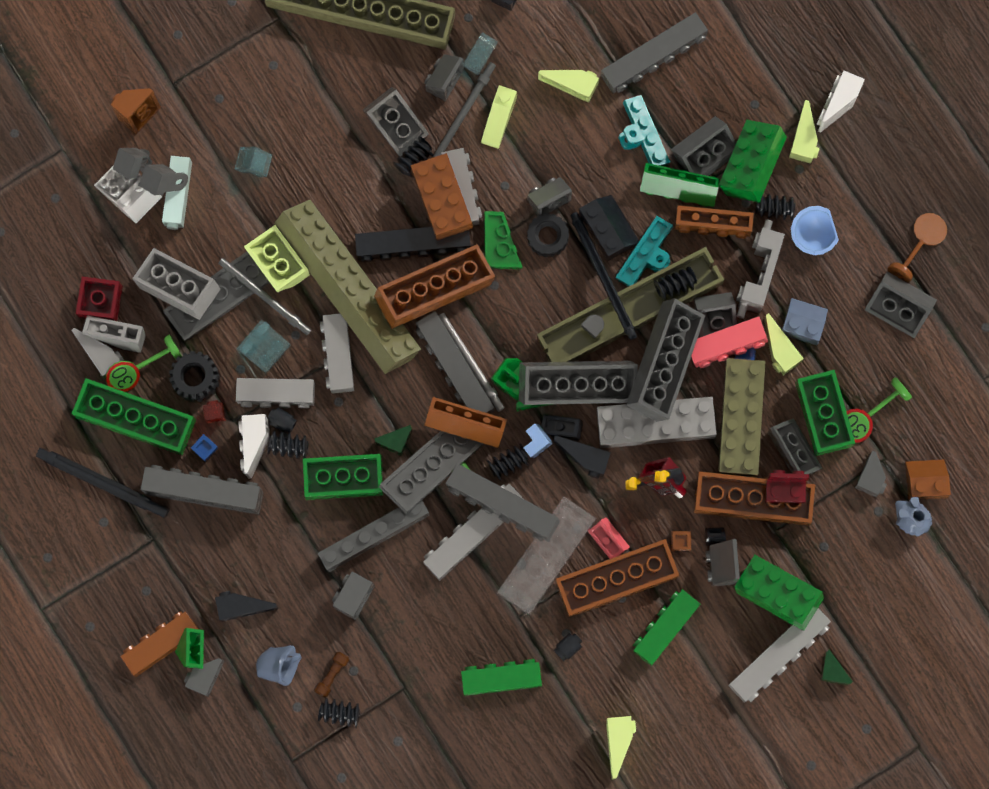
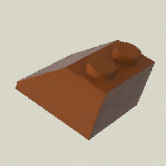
[905,459,951,500]

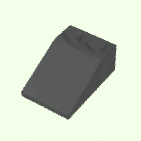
[363,87,429,156]
[705,539,740,586]

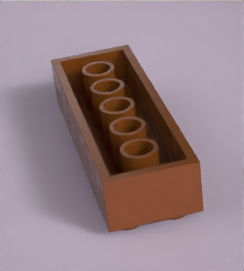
[374,244,495,329]
[694,471,815,526]
[555,539,679,618]

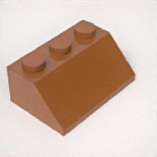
[110,88,161,134]

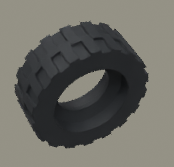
[527,213,569,257]

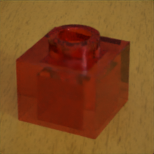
[203,400,226,424]

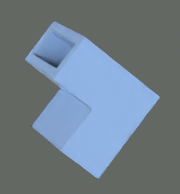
[524,424,553,458]

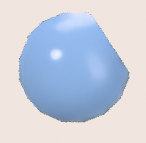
[791,206,839,255]

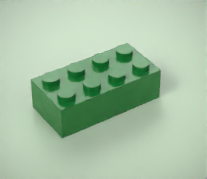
[719,120,787,203]
[795,370,855,456]
[303,454,383,500]
[734,555,824,631]

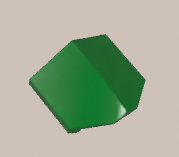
[491,358,523,401]

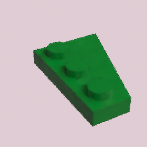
[484,211,523,269]

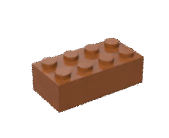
[411,153,473,241]

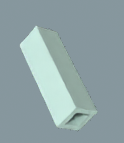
[162,156,192,230]

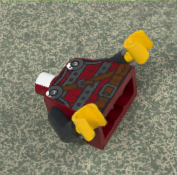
[625,457,687,498]

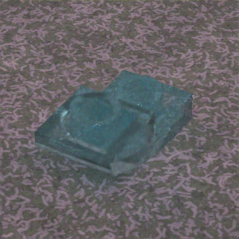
[464,32,498,75]

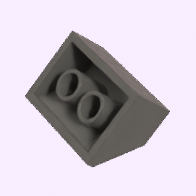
[671,116,736,176]
[865,272,937,338]

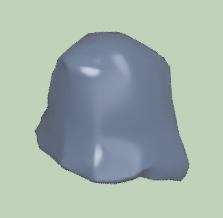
[256,645,302,686]

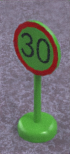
[106,334,182,392]
[846,377,912,443]

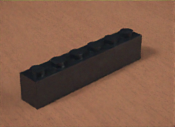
[355,227,471,262]

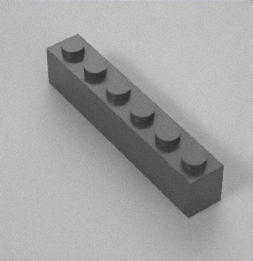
[601,12,708,94]
[415,311,495,414]
[446,463,560,542]
[318,501,430,573]

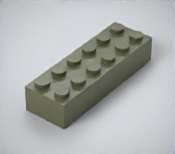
[718,358,765,478]

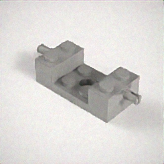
[736,220,785,319]

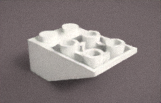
[817,71,865,133]
[94,165,162,223]
[239,414,270,479]

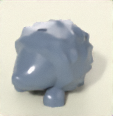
[895,497,932,536]

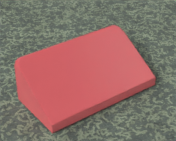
[588,518,630,559]

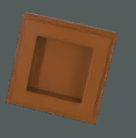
[671,531,691,551]

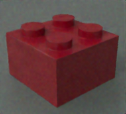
[76,276,123,321]

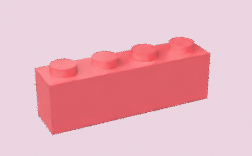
[691,317,768,368]

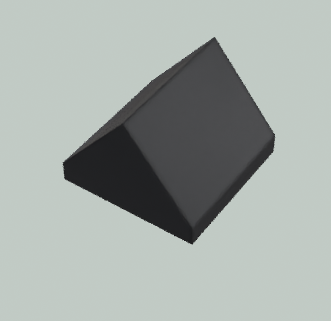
[705,527,726,546]

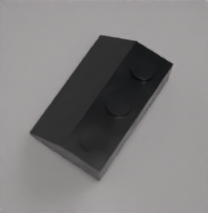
[579,195,639,262]

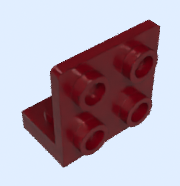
[766,470,809,503]

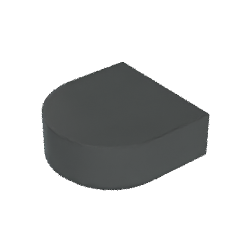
[581,315,604,339]

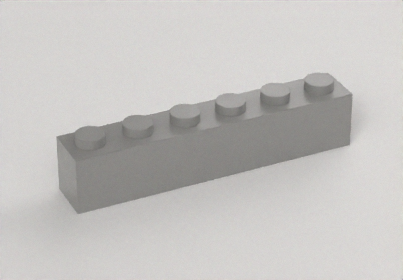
[423,484,522,581]
[728,608,831,703]

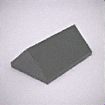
[768,418,822,476]

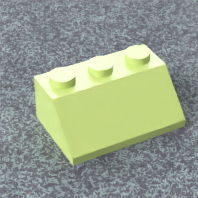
[244,225,310,292]

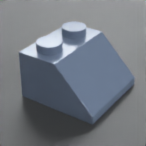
[782,298,828,346]

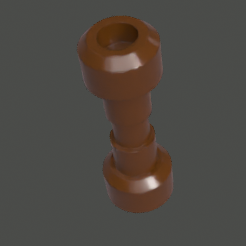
[314,652,349,698]

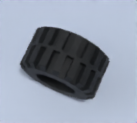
[169,351,220,402]

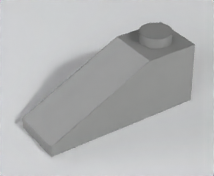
[82,316,145,353]
[72,328,124,380]

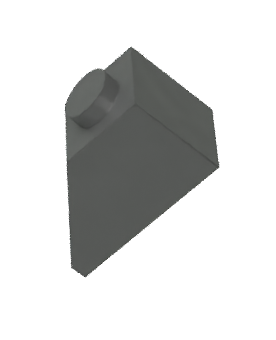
[855,450,887,497]
[184,658,224,697]

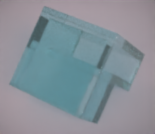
[235,146,272,177]

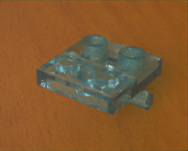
[236,320,291,373]

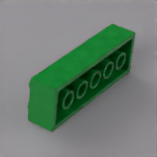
[72,378,196,456]

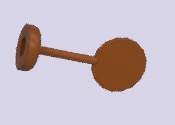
[887,213,947,283]

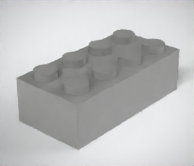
[132,248,220,320]

